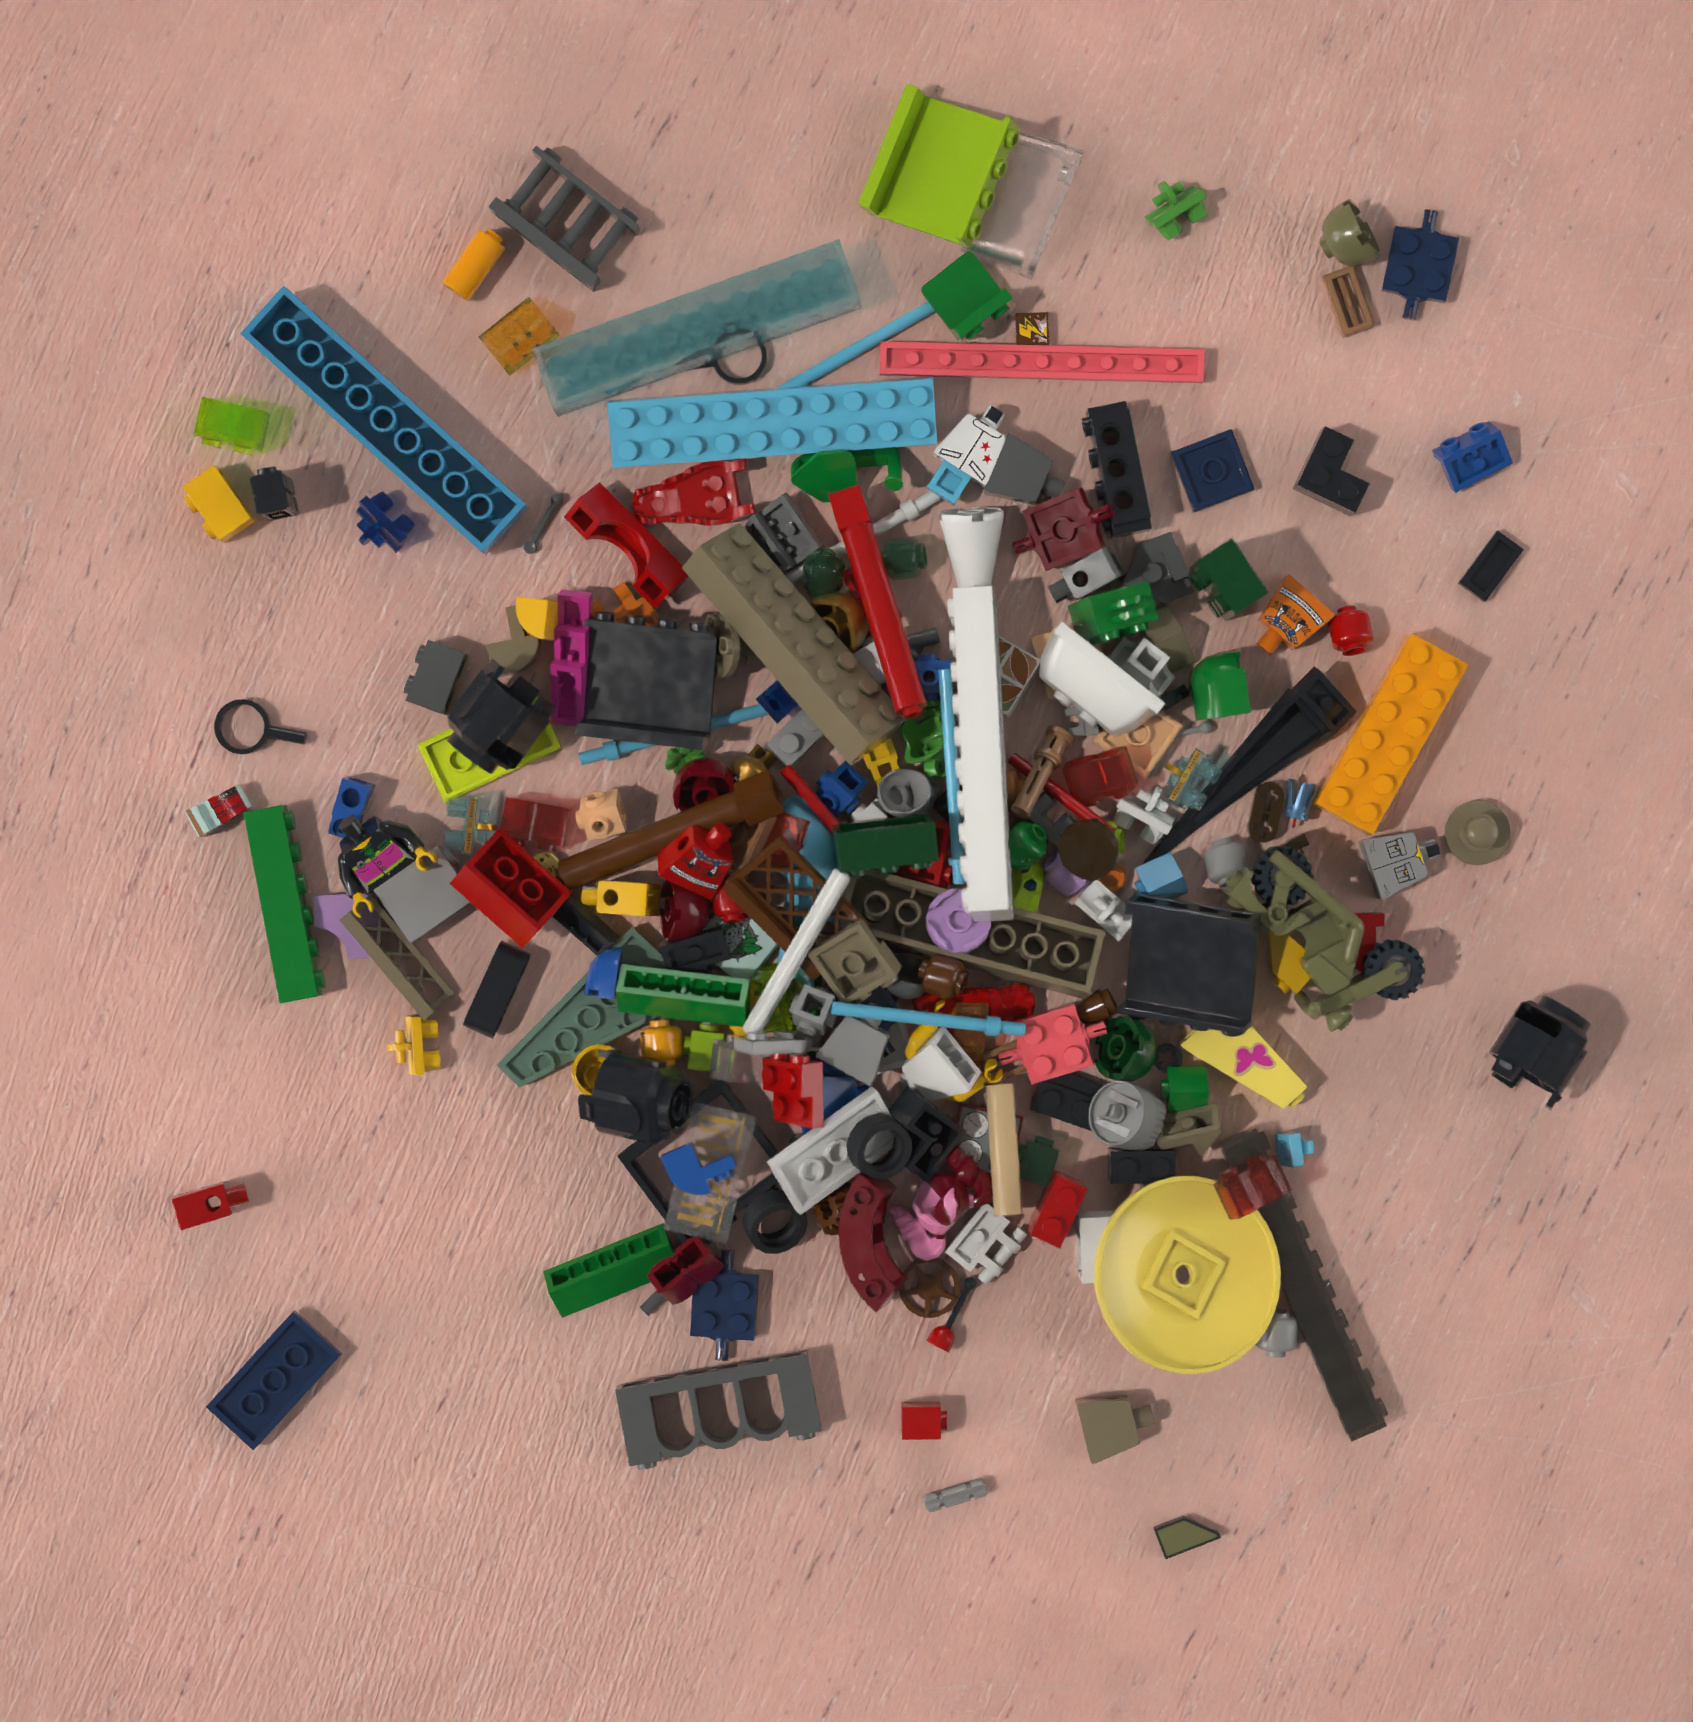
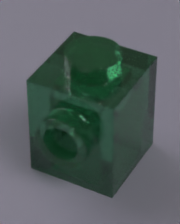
[1018,1135,1060,1187]

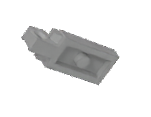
[734,1031,821,1055]

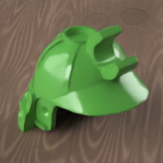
[899,697,946,779]

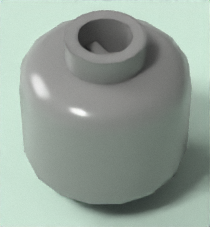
[1203,838,1250,888]
[1256,1308,1298,1358]

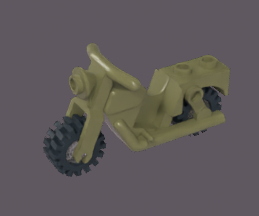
[1224,846,1425,1032]

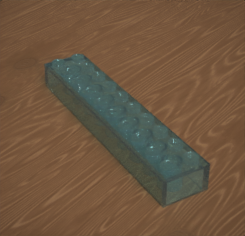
[532,239,862,417]

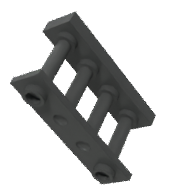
[489,146,641,292]

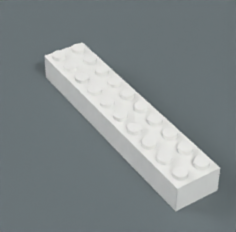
[947,586,1014,922]

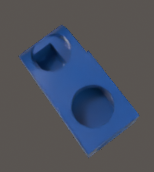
[328,776,375,838]

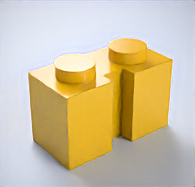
[182,465,256,543]

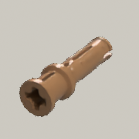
[1011,725,1073,819]

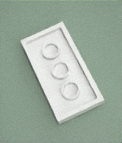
[767,1087,894,1215]

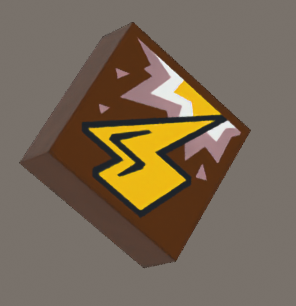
[1015,312,1049,345]

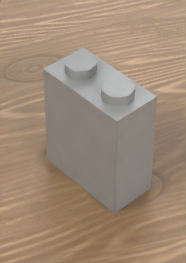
[374,846,471,944]

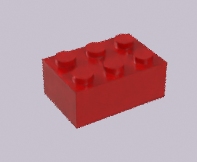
[449,828,573,949]

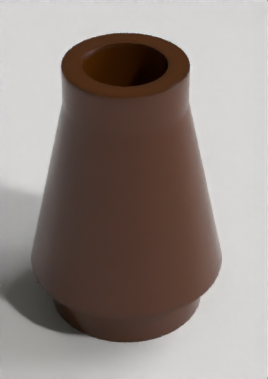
[1075,988,1118,1024]

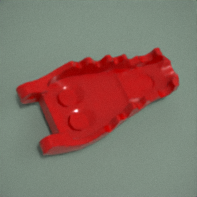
[632,459,756,526]
[912,983,1035,1046]

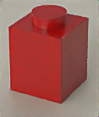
[901,1402,947,1440]

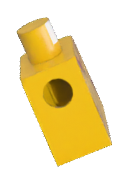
[581,880,661,916]

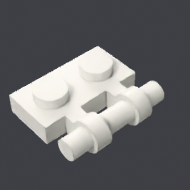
[945,1203,1028,1285]

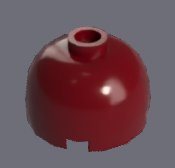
[673,757,736,811]
[660,880,714,941]

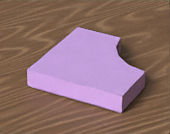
[313,893,382,959]

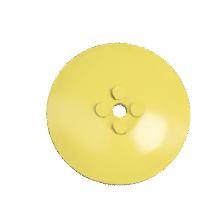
[1094,1176,1281,1374]

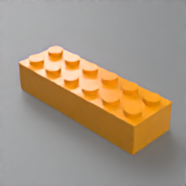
[1312,633,1468,835]

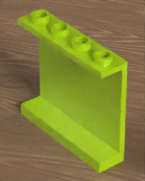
[858,84,1019,248]

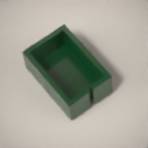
[1189,538,1268,621]
[832,814,939,877]

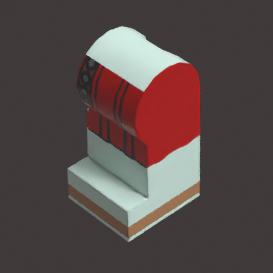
[185,784,252,837]

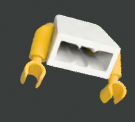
[900,1000,1003,1102]

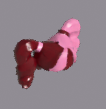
[888,1146,993,1261]

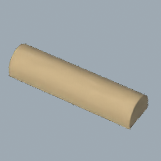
[985,1084,1023,1216]

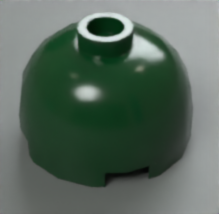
[1094,1016,1158,1082]

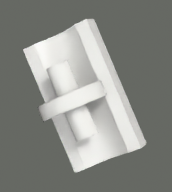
[1114,787,1175,845]
[1074,880,1132,941]

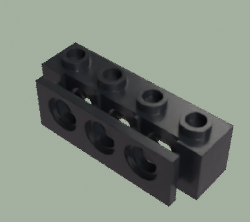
[1081,401,1152,539]

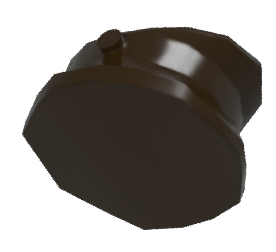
[1057,818,1119,881]

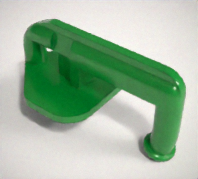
[790,447,903,502]

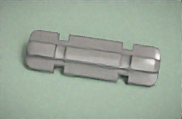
[924,1478,987,1512]

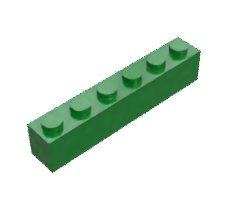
[243,805,326,1004]

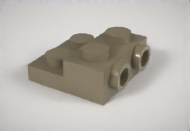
[807,919,901,1004]

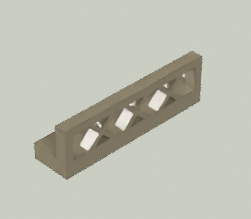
[340,894,454,1020]

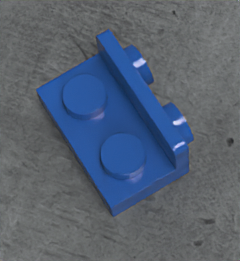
[1432,422,1513,493]

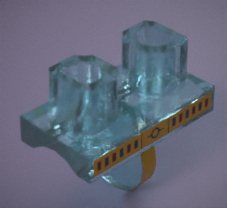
[1165,748,1223,811]
[443,796,498,855]

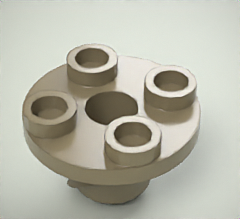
[705,614,754,679]
[1445,800,1510,865]

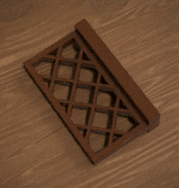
[723,835,872,981]

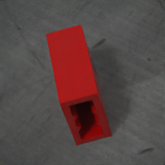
[1026,1169,1088,1249]

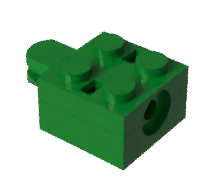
[1068,581,1159,646]

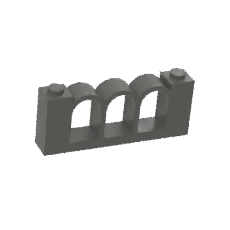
[615,1350,821,1470]

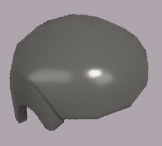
[887,952,925,999]

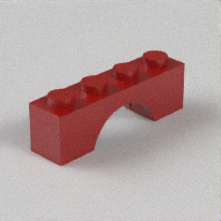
[564,482,689,609]

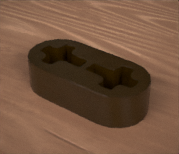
[1247,782,1284,843]

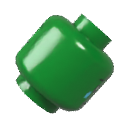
[1008,821,1047,870]

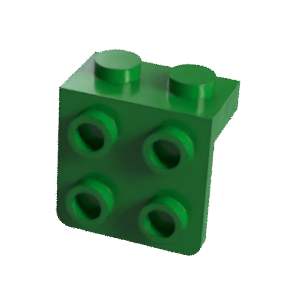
[921,251,1012,341]

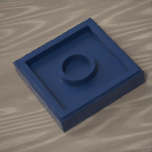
[1170,429,1254,513]

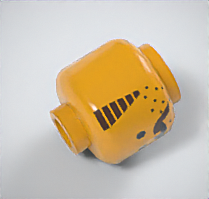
[640,1019,683,1066]

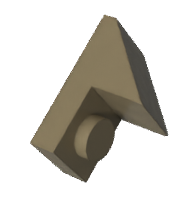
[1157,1103,1221,1156]

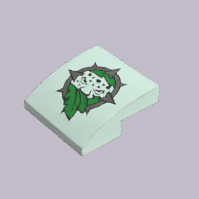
[704,914,778,981]

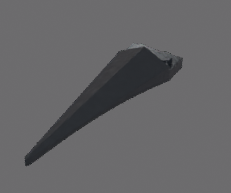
[1143,667,1357,864]

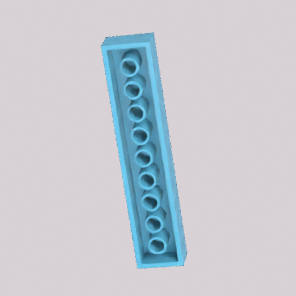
[607,376,937,468]

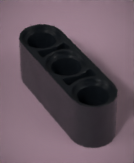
[463,940,531,1039]

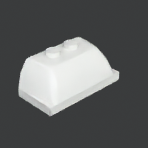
[1039,622,1165,737]

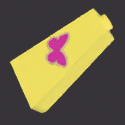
[1178,1026,1308,1109]

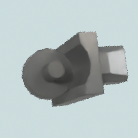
[1025,791,1076,846]

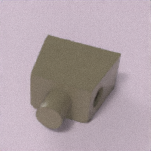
[1075,1395,1155,1464]

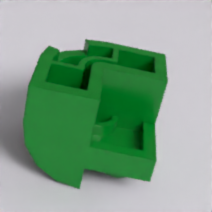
[1188,650,1251,721]

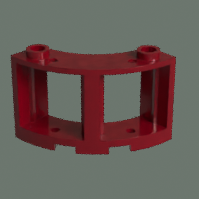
[839,1173,909,1313]

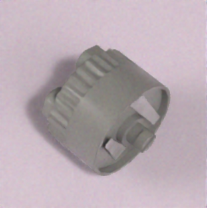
[1089,1081,1167,1151]

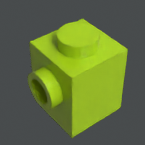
[683,1024,725,1073]

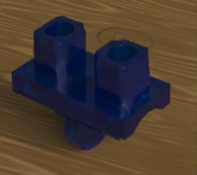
[356,491,415,553]

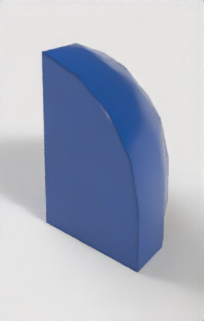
[584,947,623,1000]

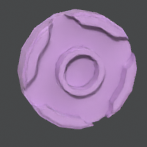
[926,889,991,954]

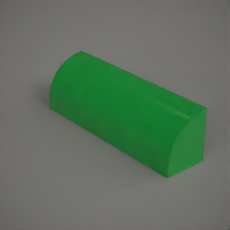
[615,964,750,1027]
[543,1223,675,1318]

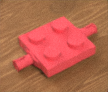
[998,1003,1108,1085]

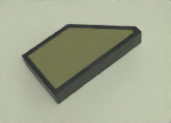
[1153,1516,1221,1559]

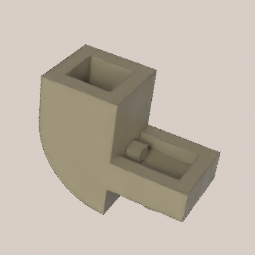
[486,605,541,677]

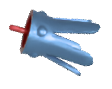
[1283,778,1322,828]

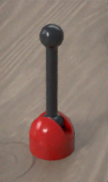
[926,1277,977,1353]

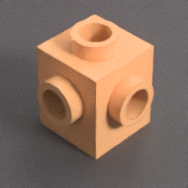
[575,789,628,841]

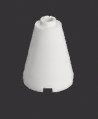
[939,507,1004,588]

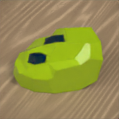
[1011,862,1044,913]

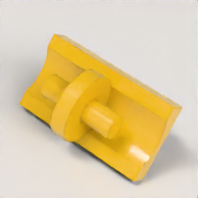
[386,1016,441,1076]

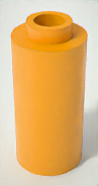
[442,228,505,302]

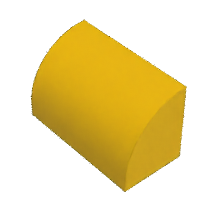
[516,596,558,641]

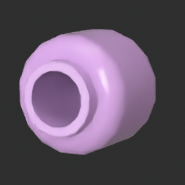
[1042,849,1091,896]

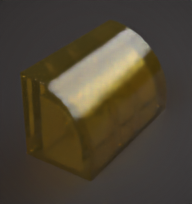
[479,296,560,376]

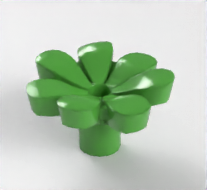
[665,747,706,773]

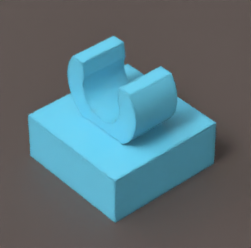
[926,460,971,506]
[1274,1132,1315,1167]

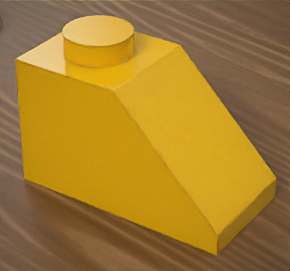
[1266,931,1311,994]

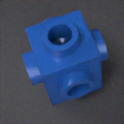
[914,654,951,701]
[815,760,869,818]

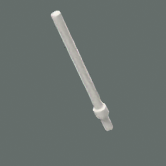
[784,491,941,584]

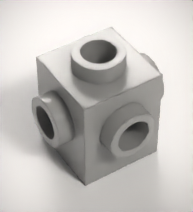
[789,984,838,1036]

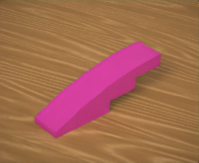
[550,590,593,726]

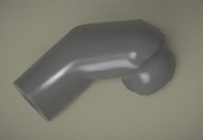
[907,627,940,661]

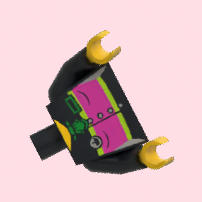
[338,815,438,918]

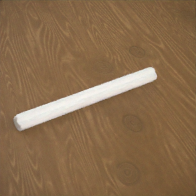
[743,869,850,1033]

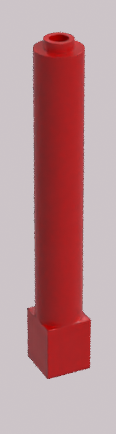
[828,484,927,719]

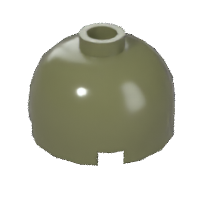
[1320,199,1380,267]

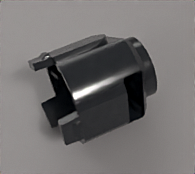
[447,659,556,774]
[1489,995,1591,1110]
[578,1049,693,1145]

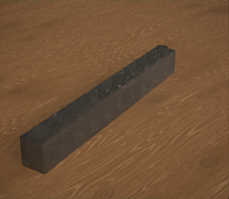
[1218,1126,1388,1442]

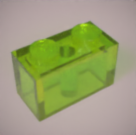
[193,397,271,456]

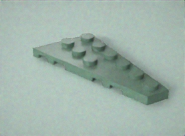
[497,926,666,1088]

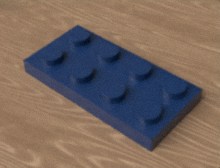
[206,1310,342,1450]

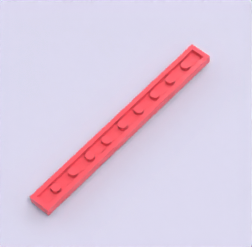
[880,341,1204,383]

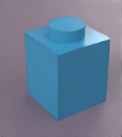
[1134,852,1188,899]

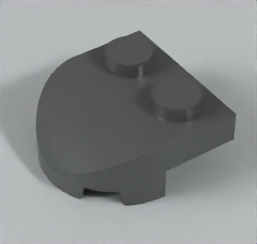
[745,493,824,572]

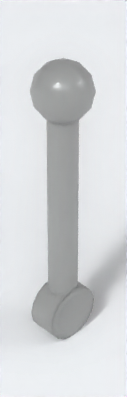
[1174,721,1212,739]

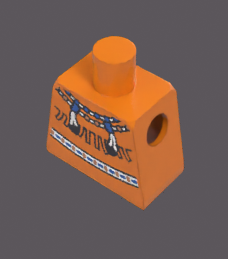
[1256,574,1336,656]

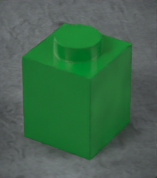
[1160,1066,1209,1112]

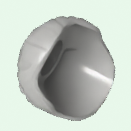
[877,769,940,817]

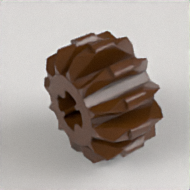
[812,1182,858,1236]

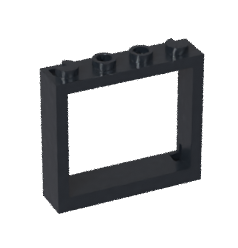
[617,1077,781,1243]

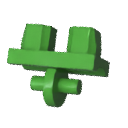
[1145,181,1208,240]

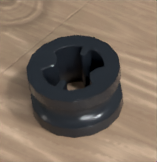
[1154,1043,1182,1073]

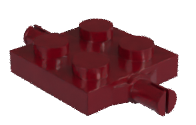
[1012,487,1115,571]

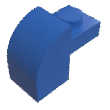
[661,1141,738,1195]

